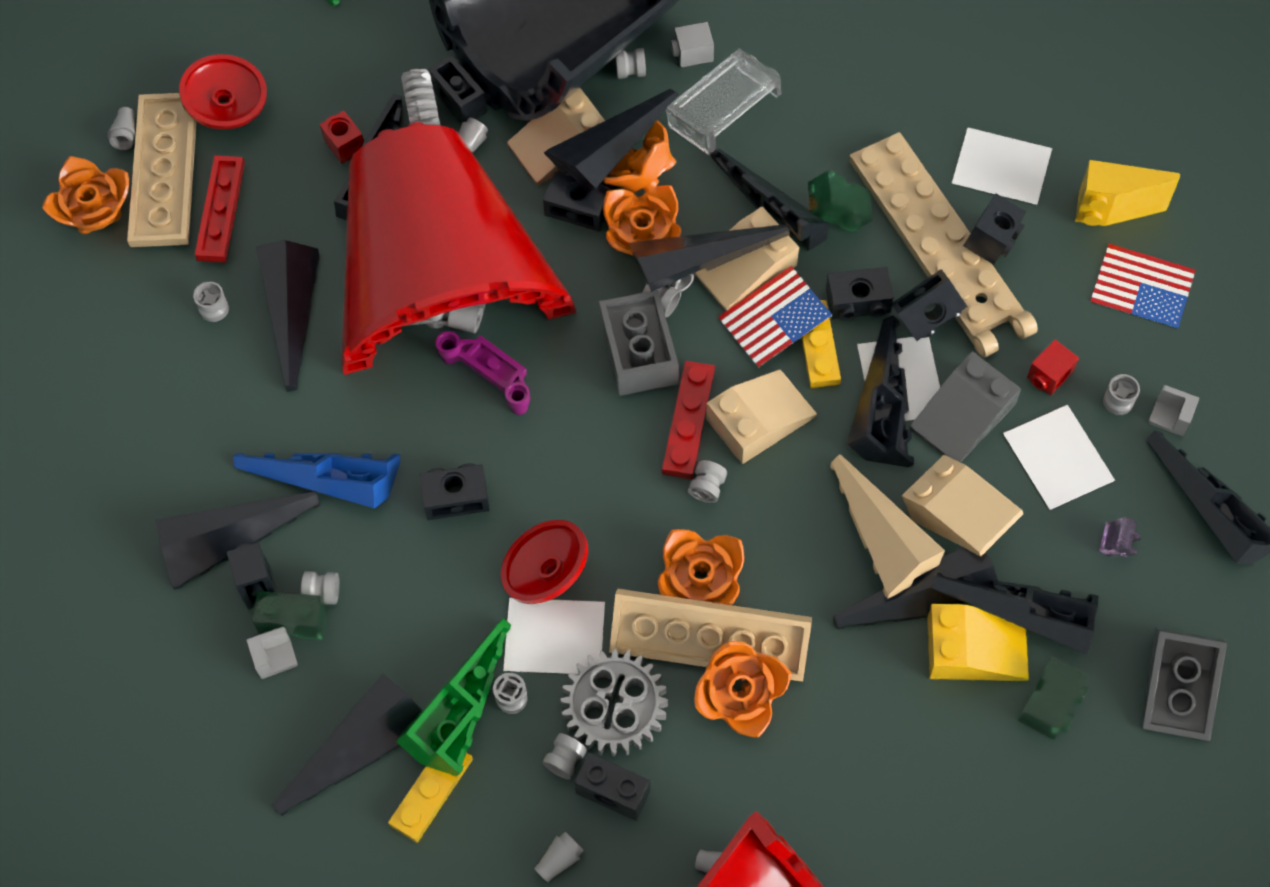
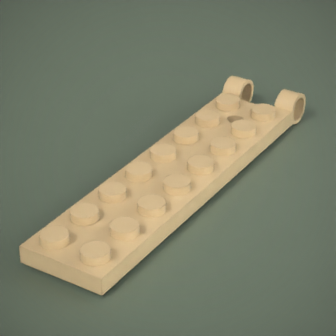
[849,132,1038,358]

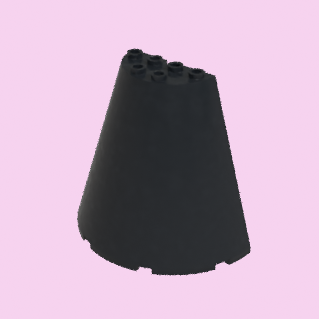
[429,0,680,120]

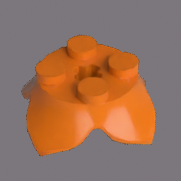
[603,120,676,194]
[42,156,129,234]
[603,185,682,256]
[658,529,744,605]
[694,641,792,738]

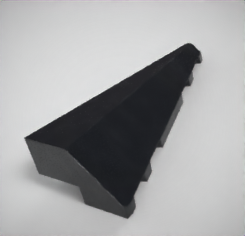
[156,491,320,590]

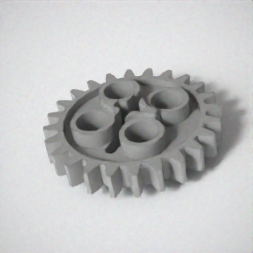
[561,649,668,757]

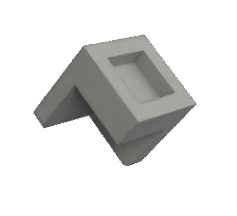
[1148,385,1200,437]
[247,627,298,679]

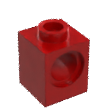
[319,111,364,164]
[1027,340,1079,396]

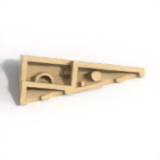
[830,454,945,599]

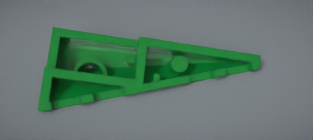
[396,618,511,776]

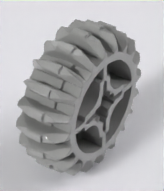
[401,68,440,126]

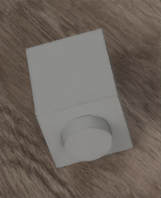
[670,22,714,67]

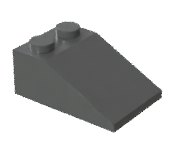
[599,290,679,396]
[909,351,1021,463]
[1142,627,1227,741]

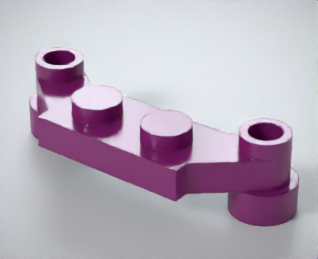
[435,331,531,415]

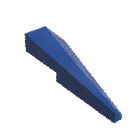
[233,453,401,508]

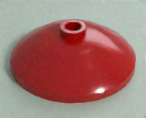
[179,54,267,129]
[501,520,588,604]

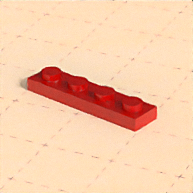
[195,155,245,263]
[662,360,715,480]

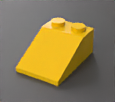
[1075,160,1180,226]
[927,604,1029,681]

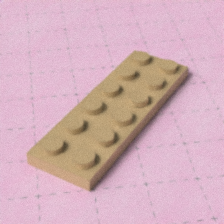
[127,93,197,247]
[609,589,812,682]

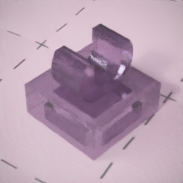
[1099,517,1141,557]

